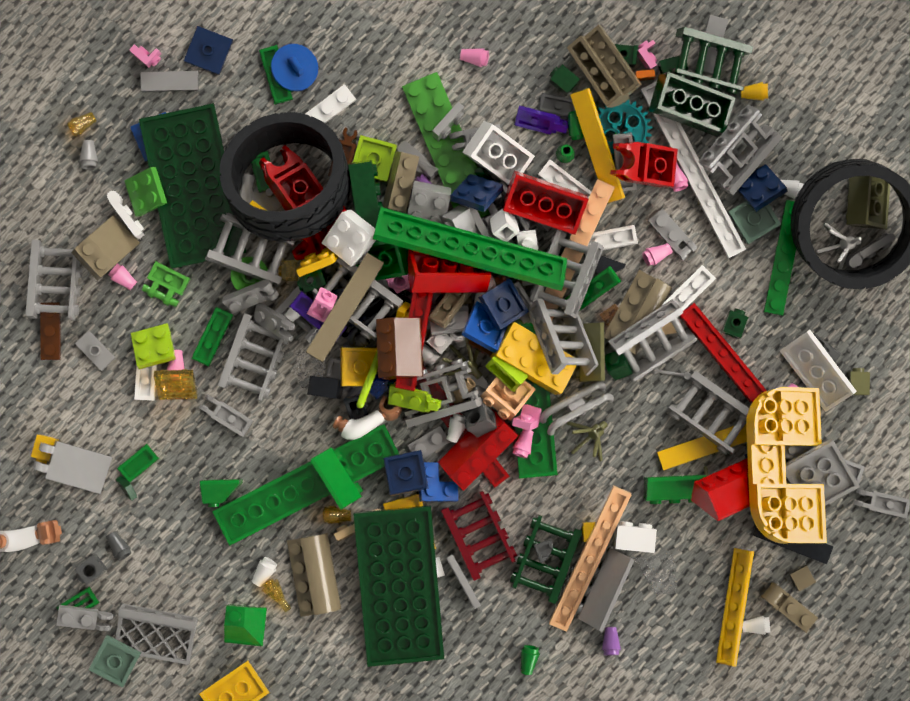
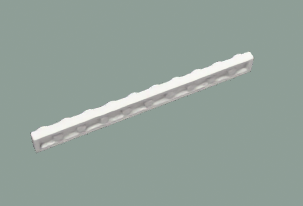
[640,81,746,259]

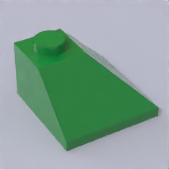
[200,479,243,507]
[224,604,267,646]

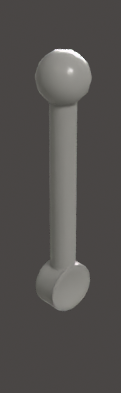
[651,368,691,380]

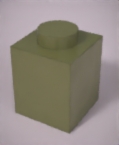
[847,368,870,396]

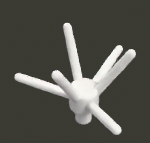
[816,223,861,269]

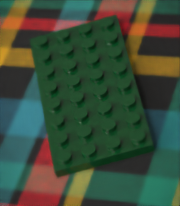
[139,103,246,269]
[353,505,444,667]

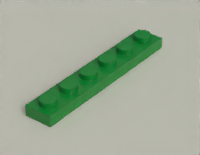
[764,200,796,316]

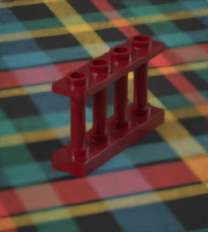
[441,491,517,581]

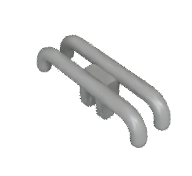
[539,382,614,436]

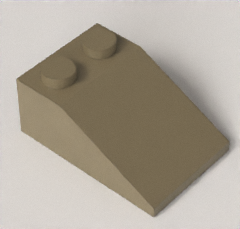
[71,215,140,281]

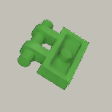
[142,261,190,307]

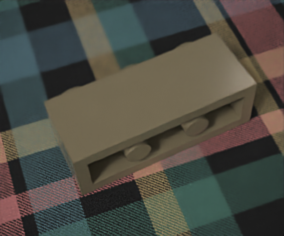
[383,151,419,213]

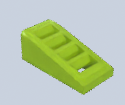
[485,356,528,392]

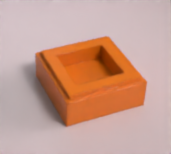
[635,69,655,81]

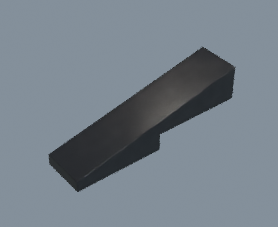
[751,525,834,564]

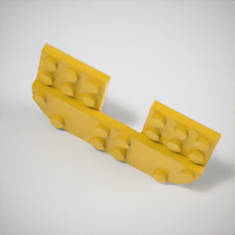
[746,387,827,544]

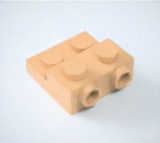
[480,377,536,421]

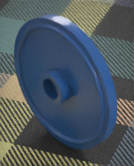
[271,44,318,91]

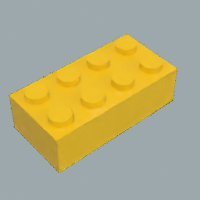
[490,322,577,395]

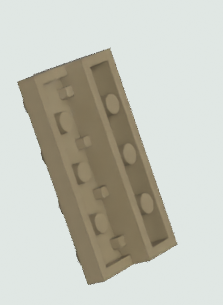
[567,24,642,108]
[604,270,672,356]
[287,533,341,617]

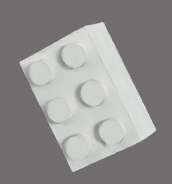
[462,121,535,185]

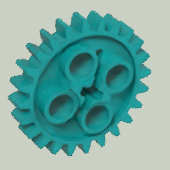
[598,100,652,160]

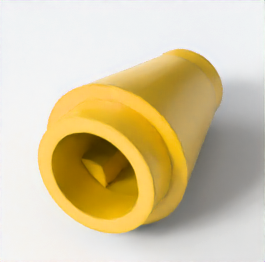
[741,82,768,101]

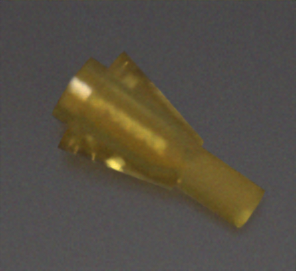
[262,578,291,612]

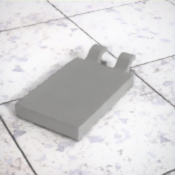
[33,441,112,494]

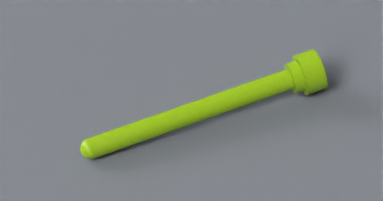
[356,351,378,408]

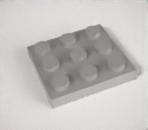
[785,438,860,505]

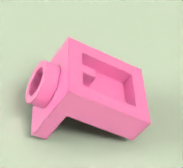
[637,40,657,70]
[130,45,161,68]
[307,287,338,323]
[512,404,542,431]

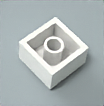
[322,210,376,267]
[612,521,657,553]

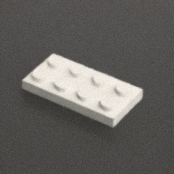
[780,330,856,412]

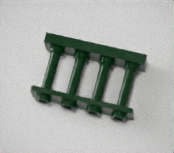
[669,27,753,95]
[510,514,582,604]

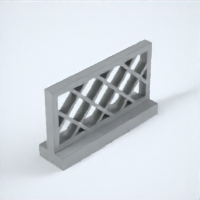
[115,604,198,665]

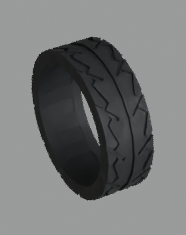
[220,112,351,242]
[790,159,910,289]

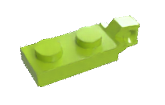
[388,384,442,412]

